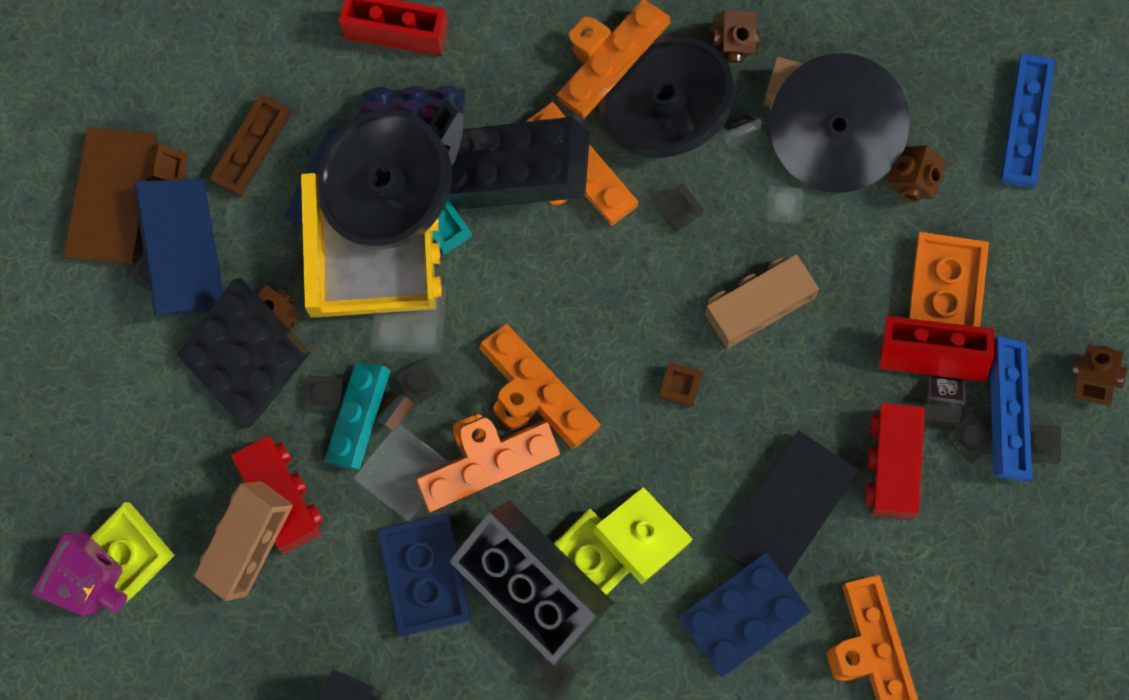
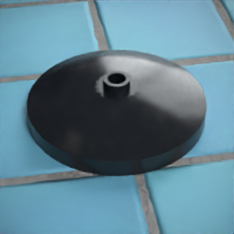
[599,36,735,158]
[770,53,910,193]
[316,109,452,249]

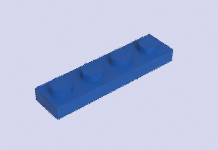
[1000,53,1055,189]
[990,336,1032,482]

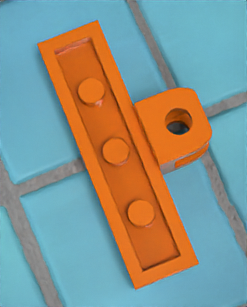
[557,0,671,119]
[526,102,639,227]
[479,324,601,450]
[414,413,560,512]
[826,575,918,700]

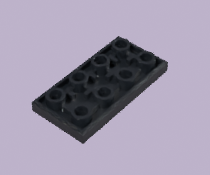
[718,430,859,578]

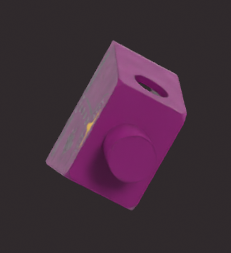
[32,531,127,616]

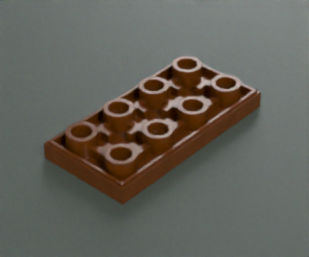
[64,127,157,266]

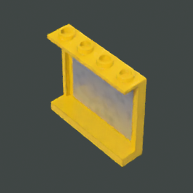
[301,173,442,318]

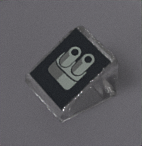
[720,115,762,149]
[925,375,965,410]

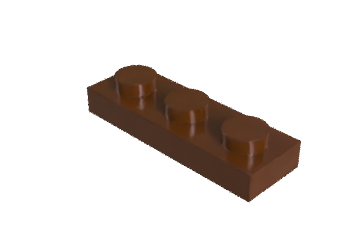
[209,94,292,198]

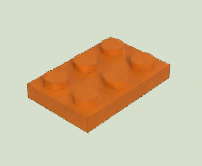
[908,232,989,327]

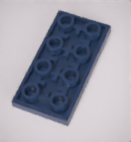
[134,180,223,316]

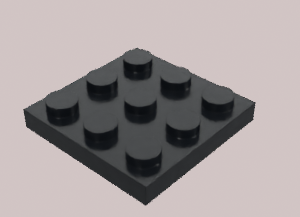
[176,278,311,429]

